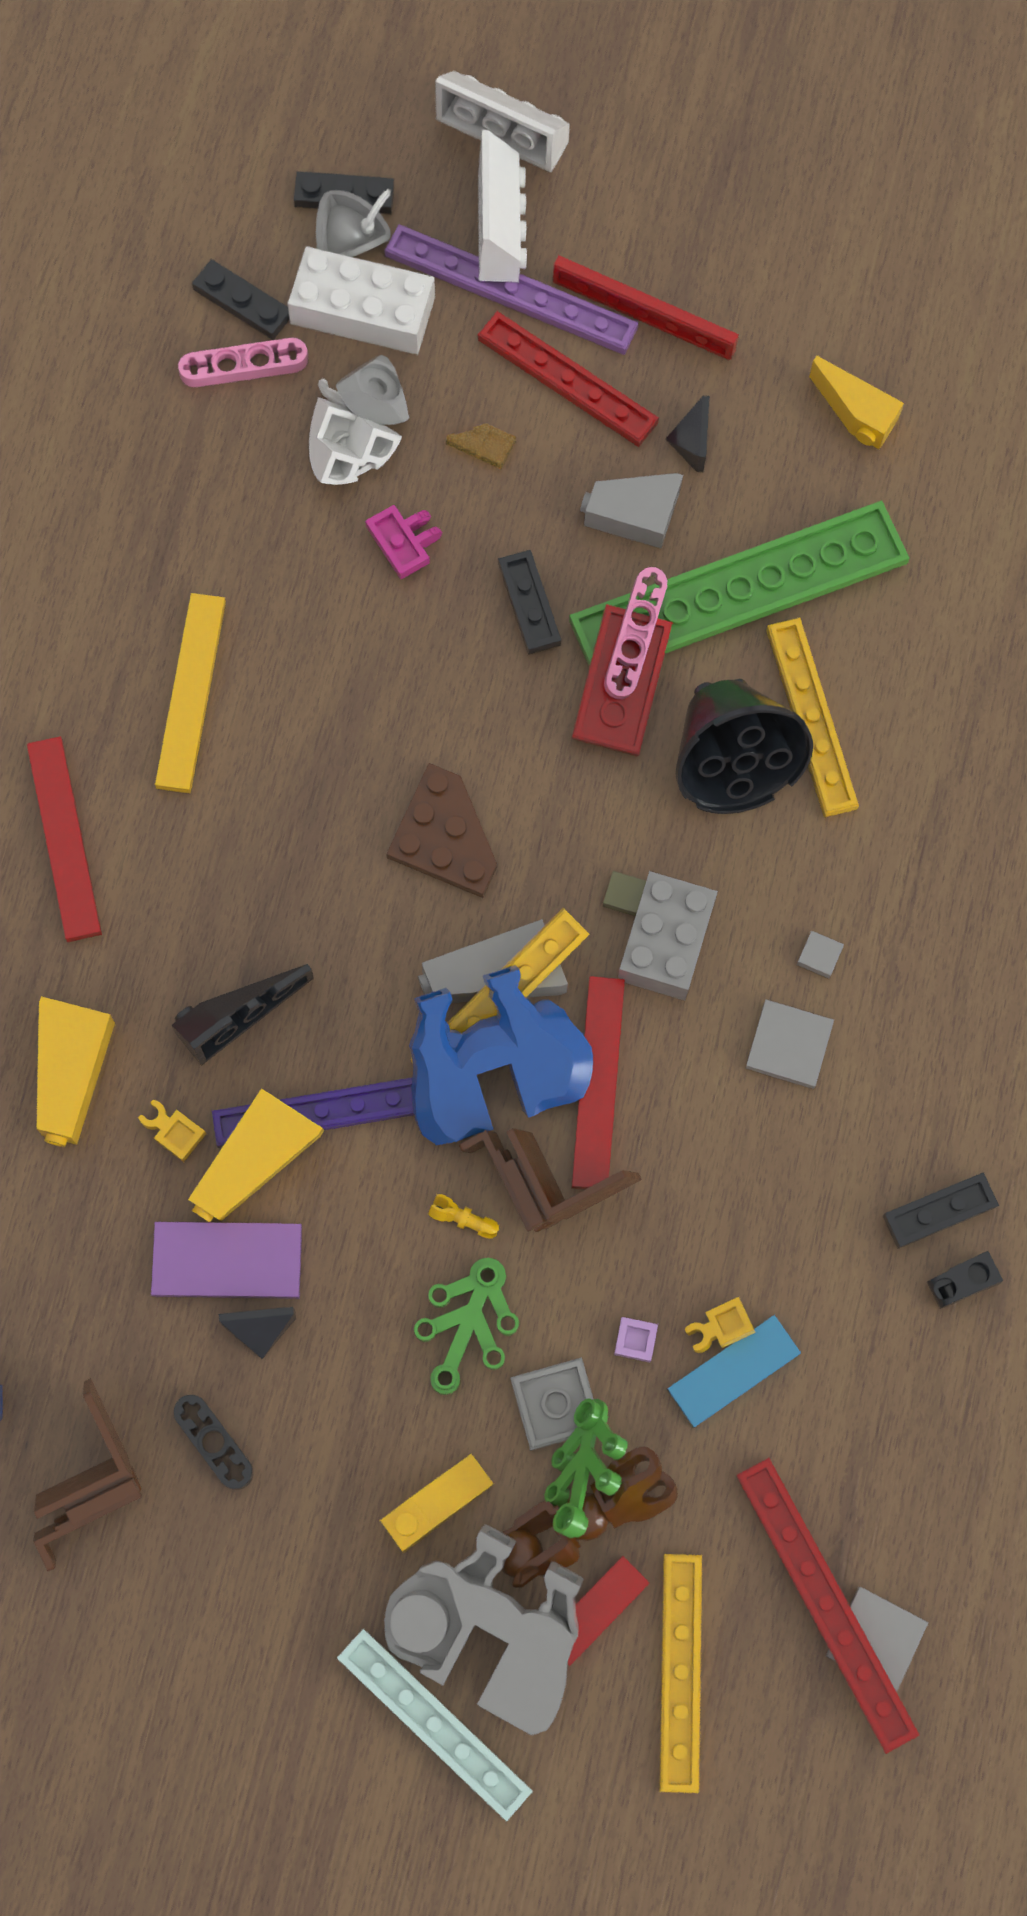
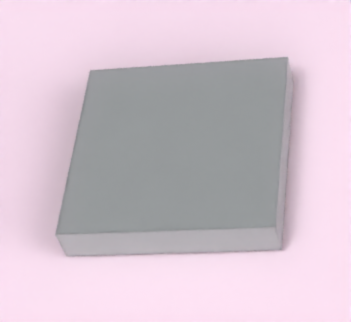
[745,999,834,1089]
[510,1358,593,1451]
[826,1587,929,1692]

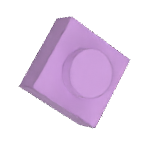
[614,1317,658,1363]

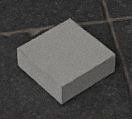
[797,931,844,979]

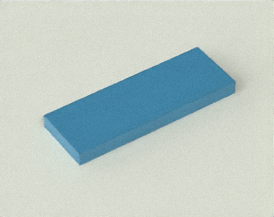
[667,1315,801,1428]

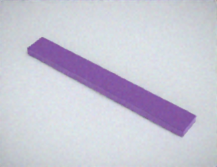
[385,224,638,355]

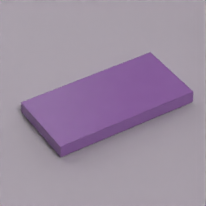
[151,1222,302,1299]

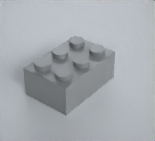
[617,871,718,1001]

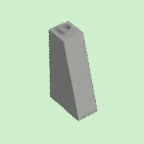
[418,919,568,1003]

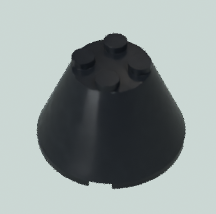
[675,679,813,814]

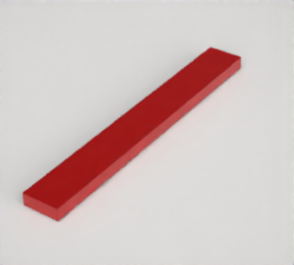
[736,1458,920,1754]

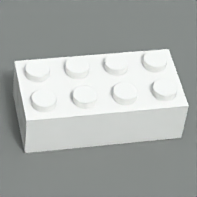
[288,246,435,355]

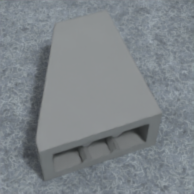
[580,473,683,549]

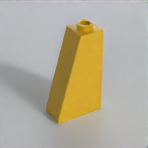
[37,996,115,1147]
[188,1088,324,1222]

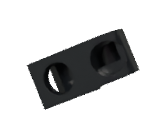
[927,1251,1003,1309]

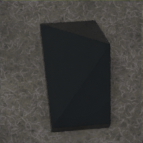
[666,395,710,472]
[219,1307,296,1359]

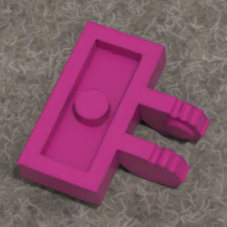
[365,505,443,579]

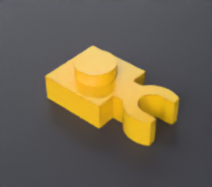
[138,1100,206,1162]
[685,1297,756,1353]

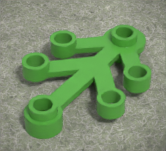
[414,1258,519,1395]
[544,1398,628,1538]

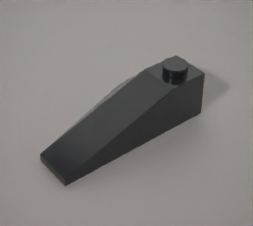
[171,964,314,1066]

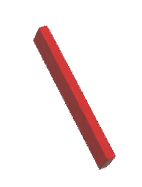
[553,255,739,360]
[478,311,659,447]
[27,736,102,943]
[571,976,625,1190]

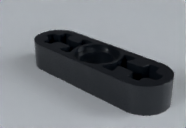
[174,1395,253,1490]

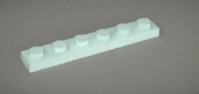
[337,1629,533,1821]

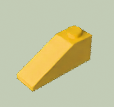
[809,355,904,450]
[380,1454,494,1553]

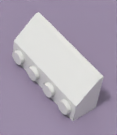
[435,71,570,172]
[478,130,527,282]

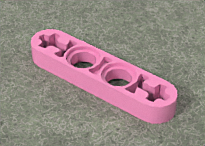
[178,338,308,387]
[604,567,668,699]

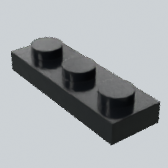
[294,171,394,214]
[192,259,290,340]
[498,549,561,655]
[883,1172,999,1249]

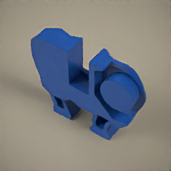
[409,965,593,1145]

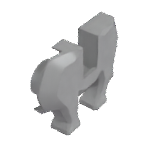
[384,1524,583,1735]

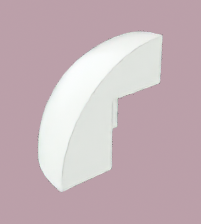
[309,397,402,485]

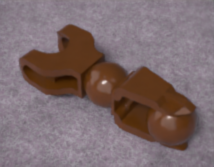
[501,1447,678,1588]

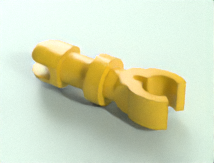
[428,1194,499,1239]

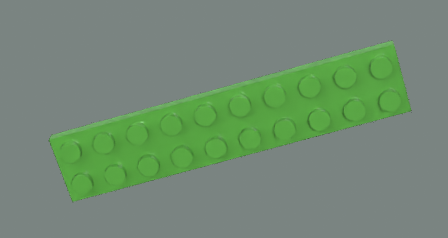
[569,501,910,666]

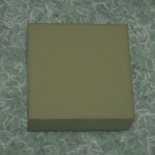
[602,871,646,916]

